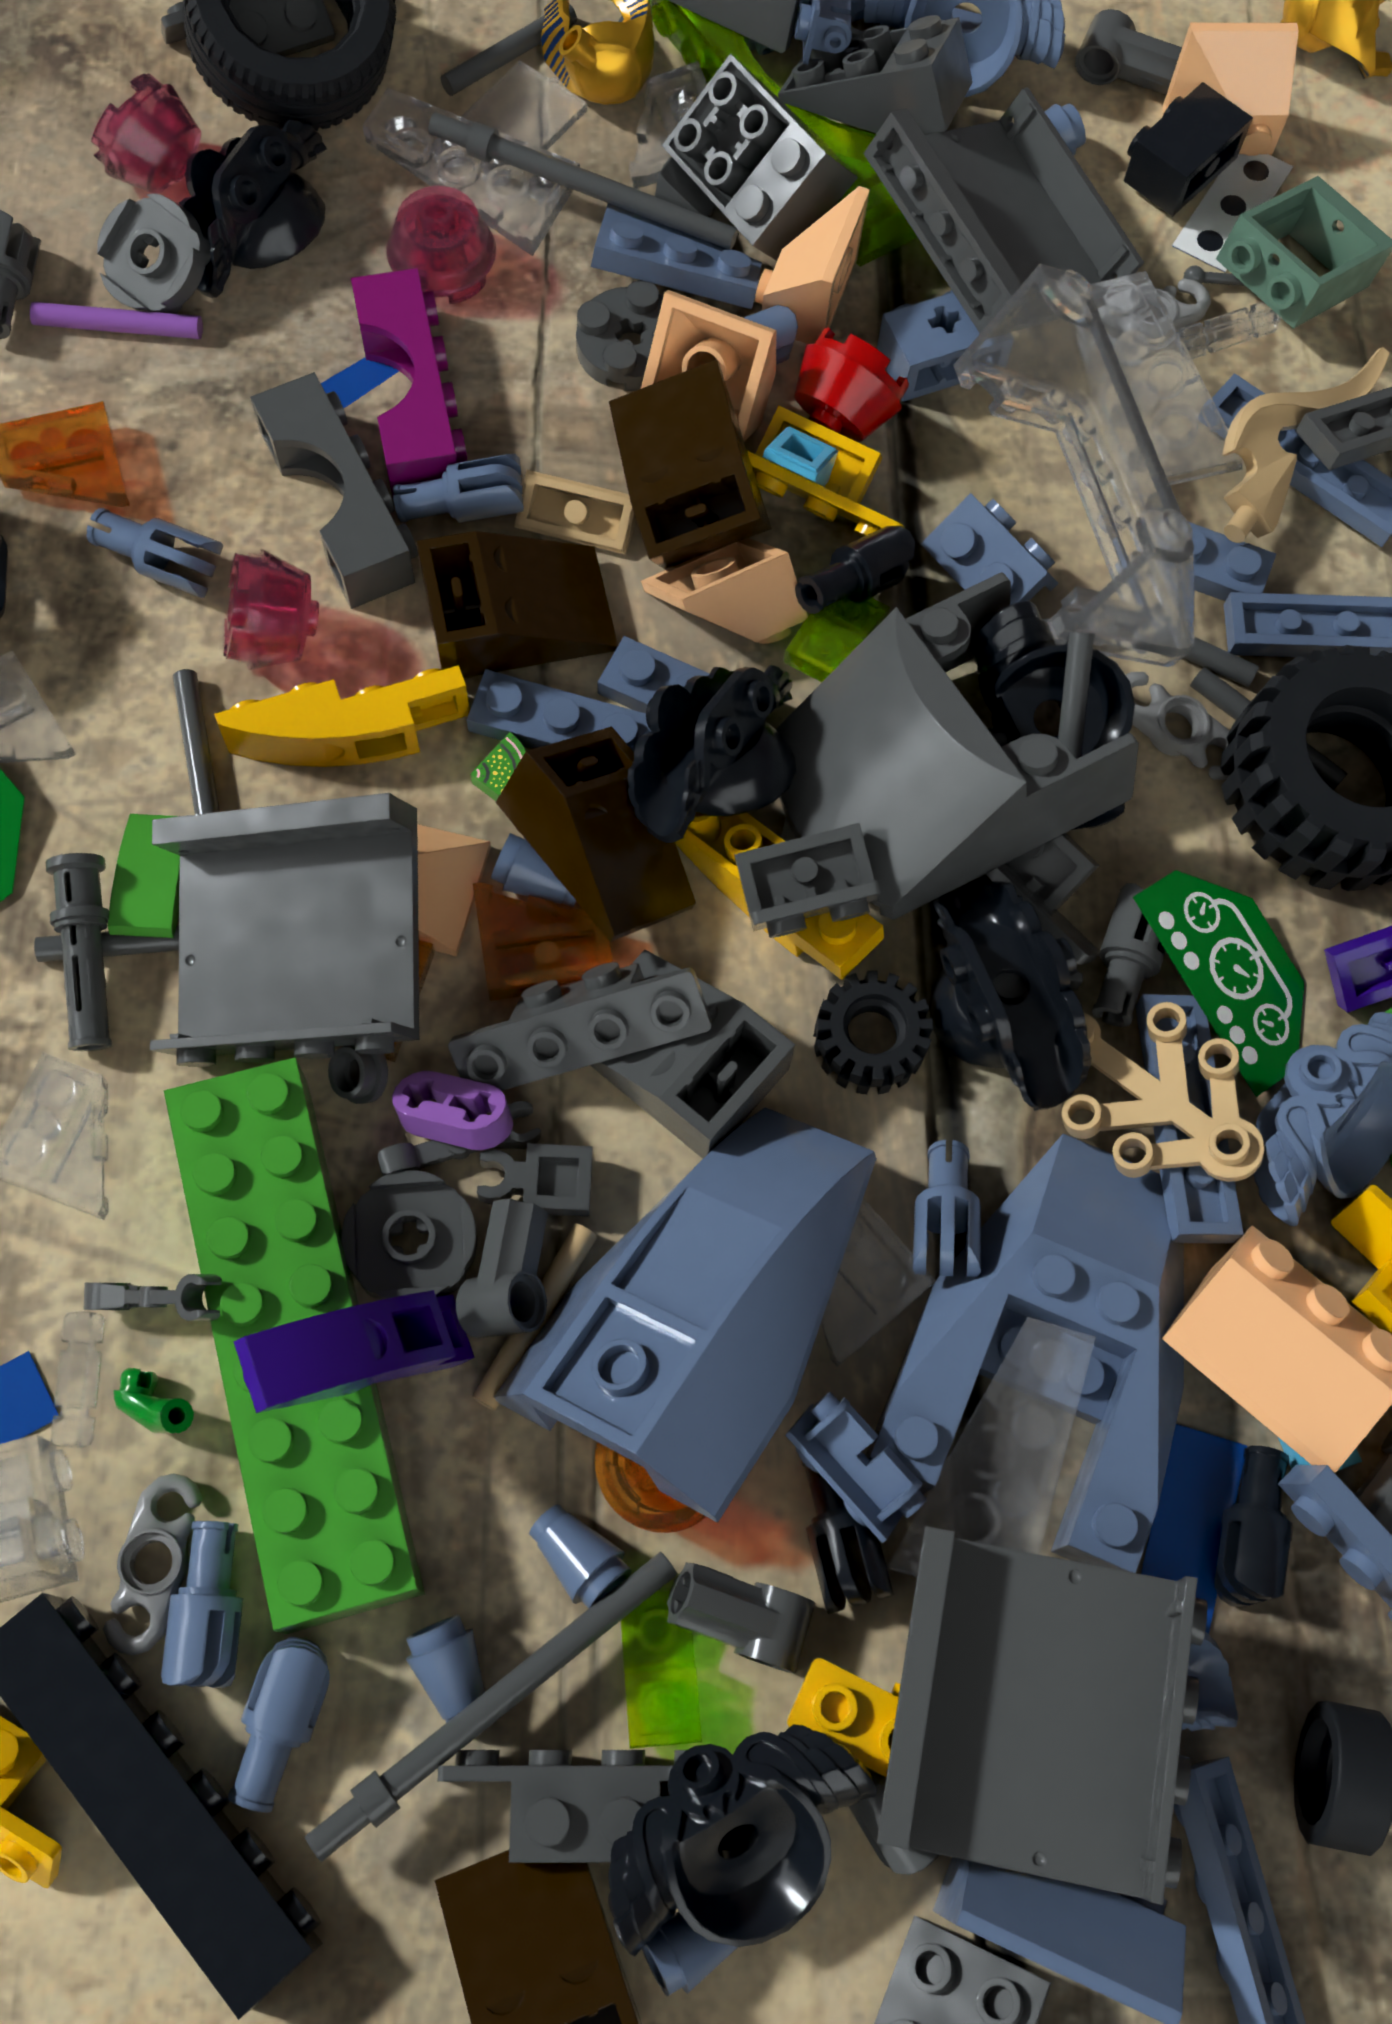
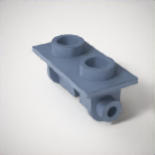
[795,0,852,65]
[785,1392,927,1543]

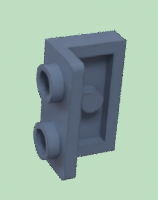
[921,493,1059,605]

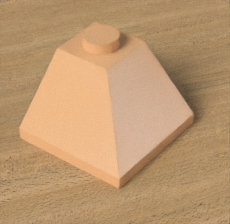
[1162,22,1299,156]
[755,186,870,344]
[641,290,777,442]
[641,538,809,644]
[417,824,491,956]

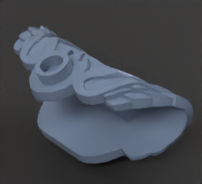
[864,0,1065,97]
[1253,1012,1392,1226]

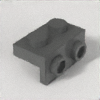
[734,823,881,938]

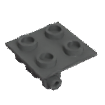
[874,1915,1052,2024]

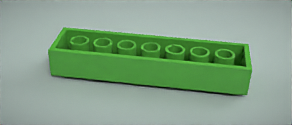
[164,1057,425,1634]

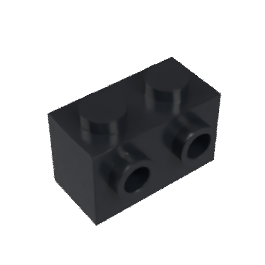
[1123,82,1253,217]

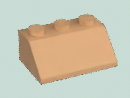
[1162,1225,1392,1473]

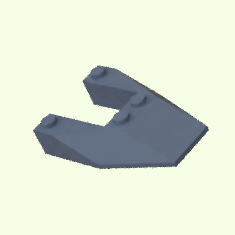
[865,1134,1184,1573]

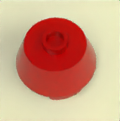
[794,327,909,442]

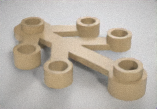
[1062,1002,1264,1182]

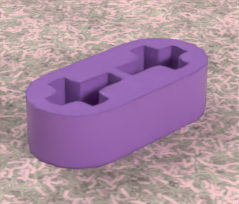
[392,1071,513,1150]

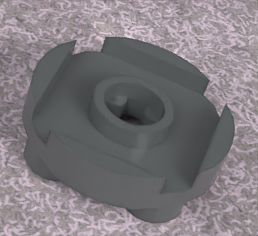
[97,194,211,314]
[576,280,664,391]
[341,1170,478,1300]

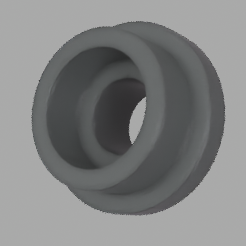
[328,1045,388,1104]

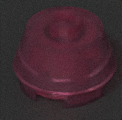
[91,73,201,194]
[386,186,496,304]
[223,549,319,670]

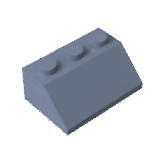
[933,1857,1186,2024]

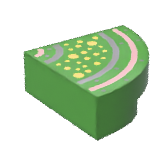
[470,732,526,801]

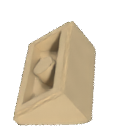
[514,469,637,555]

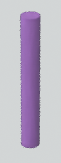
[30,302,203,339]

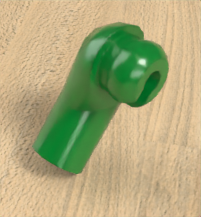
[113,1368,194,1433]

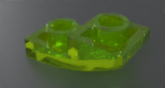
[783,598,890,682]
[621,1588,702,1749]

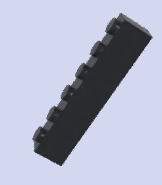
[0,1593,323,2020]

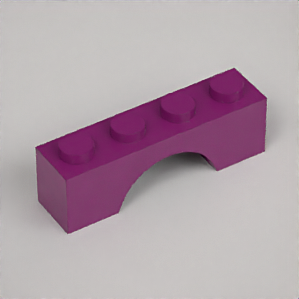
[351,268,468,499]

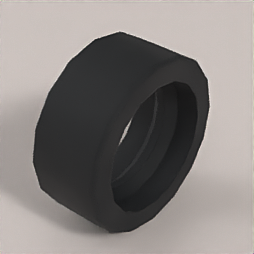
[1293,1701,1392,1856]

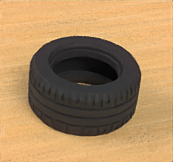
[183,0,396,131]

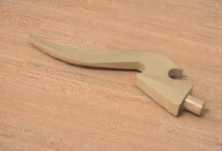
[1222,347,1390,543]

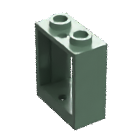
[1216,176,1392,329]

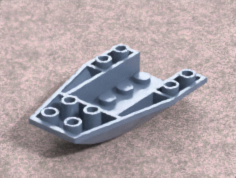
[494,1107,877,1523]

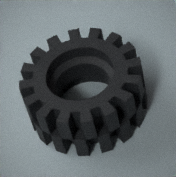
[813,970,933,1095]

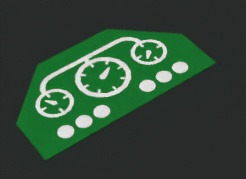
[1133,870,1304,1097]

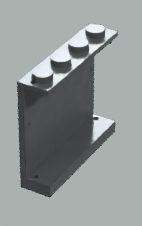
[863,87,1144,336]
[150,793,420,1067]
[877,1526,1207,1905]

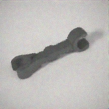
[378,1101,541,1176]
[83,1274,222,1321]

